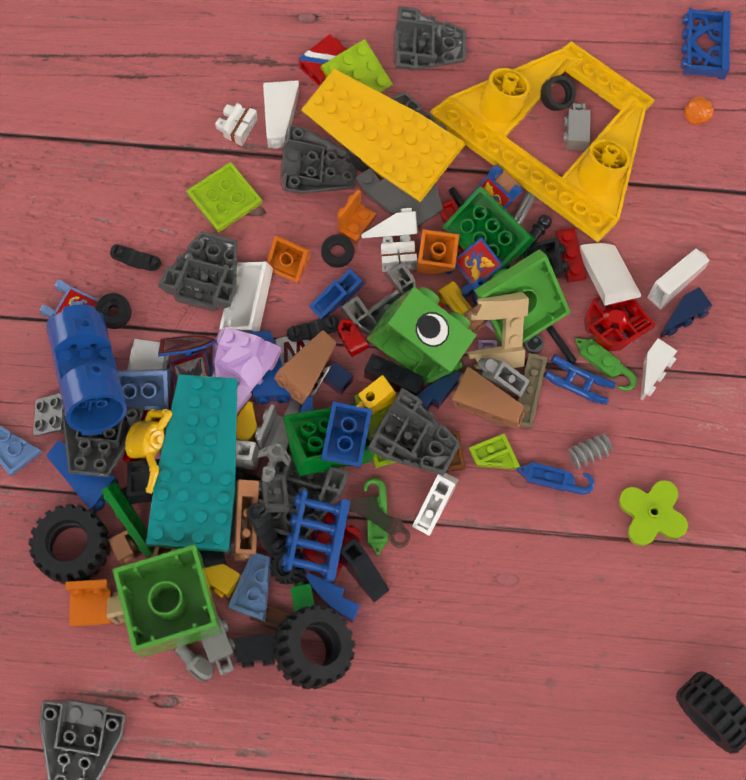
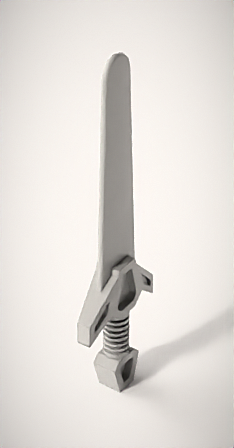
[257,400,301,483]

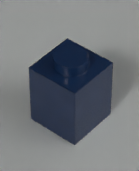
[323,362,353,395]

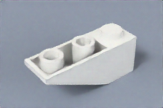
[640,338,677,400]

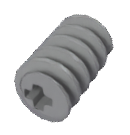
[568,433,613,469]

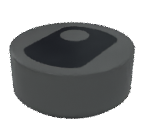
[524,335,544,354]

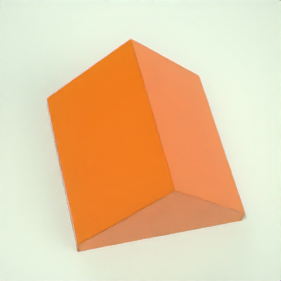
[267,235,310,283]

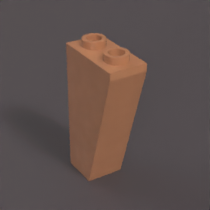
[274,330,336,405]
[451,367,525,430]
[228,480,259,561]

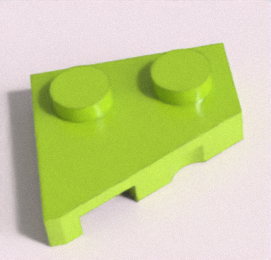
[468,433,520,470]

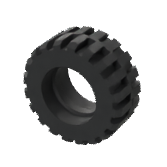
[28,504,110,584]
[272,605,355,690]
[676,671,746,754]

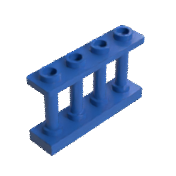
[281,490,350,582]

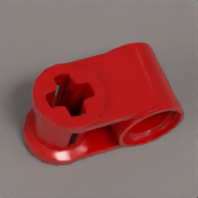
[338,319,369,358]

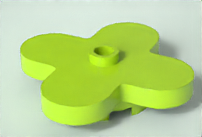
[619,480,688,547]

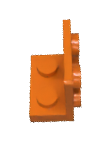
[337,189,377,244]
[65,579,111,627]

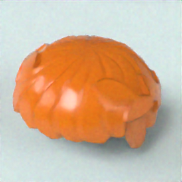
[684,97,714,125]

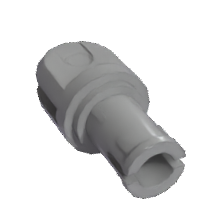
[174,645,214,682]

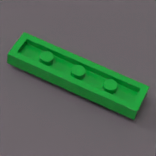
[101,482,155,557]

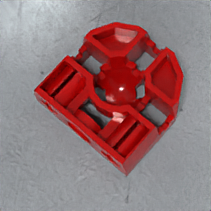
[584,295,656,351]

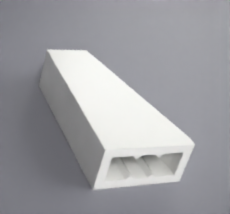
[263,80,300,148]
[647,248,710,310]

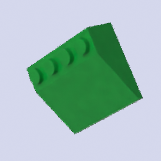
[442,186,536,277]
[283,404,375,476]

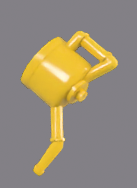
[125,409,172,494]

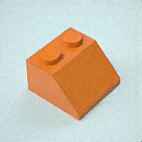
[417,229,459,275]

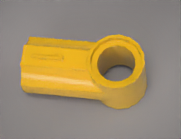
[437,281,472,315]

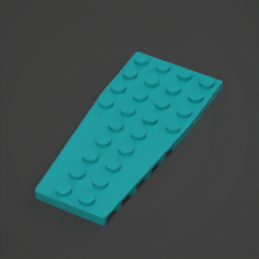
[146,375,238,552]

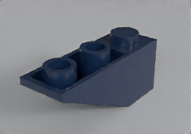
[660,287,712,338]

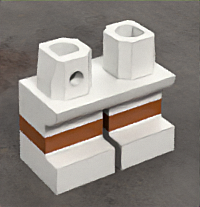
[215,103,258,146]
[381,234,417,272]

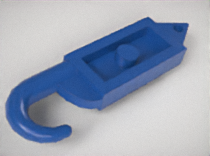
[516,462,594,495]

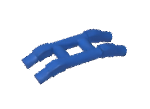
[543,354,616,405]

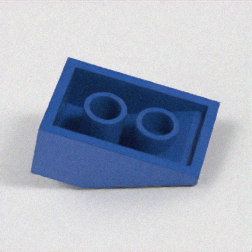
[321,402,372,468]

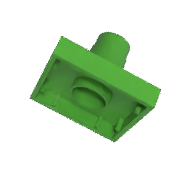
[474,249,571,346]

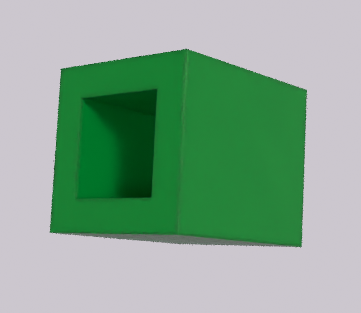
[290,582,314,612]

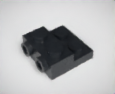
[523,237,569,279]

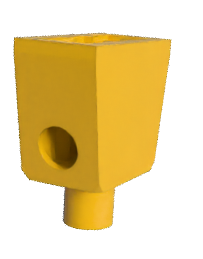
[355,375,397,415]

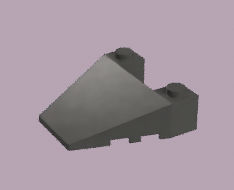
[356,168,443,228]
[340,262,416,335]

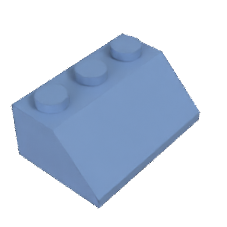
[117,369,171,410]

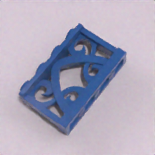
[681,8,731,80]

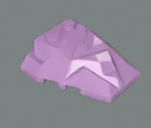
[209,327,283,413]

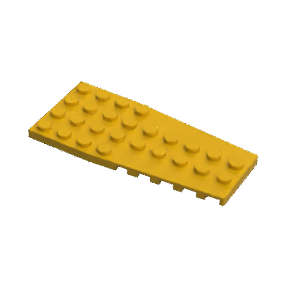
[302,69,465,202]

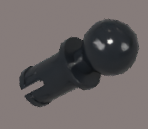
[530,215,552,244]

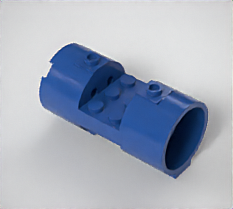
[46,304,127,436]

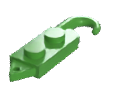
[575,338,637,391]
[363,478,388,557]

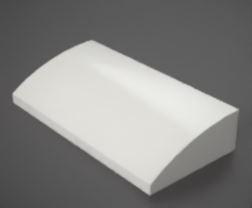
[580,243,641,305]
[219,262,273,334]

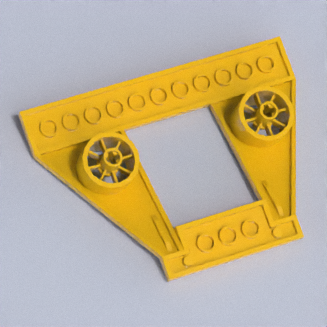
[429,41,655,242]

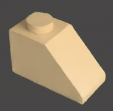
[106,592,125,625]

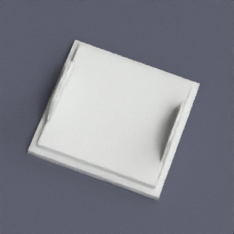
[127,339,169,370]

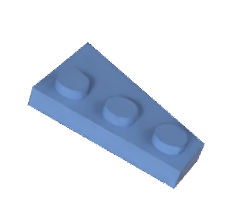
[0,426,43,477]
[228,553,272,622]

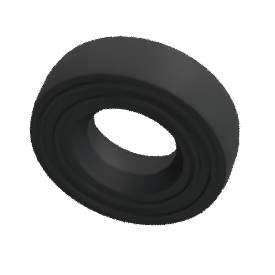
[321,235,354,268]

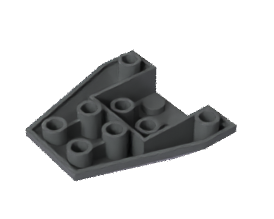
[280,125,356,194]
[62,407,144,477]
[39,699,126,780]

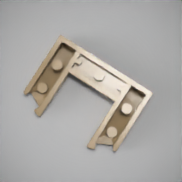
[468,292,529,369]

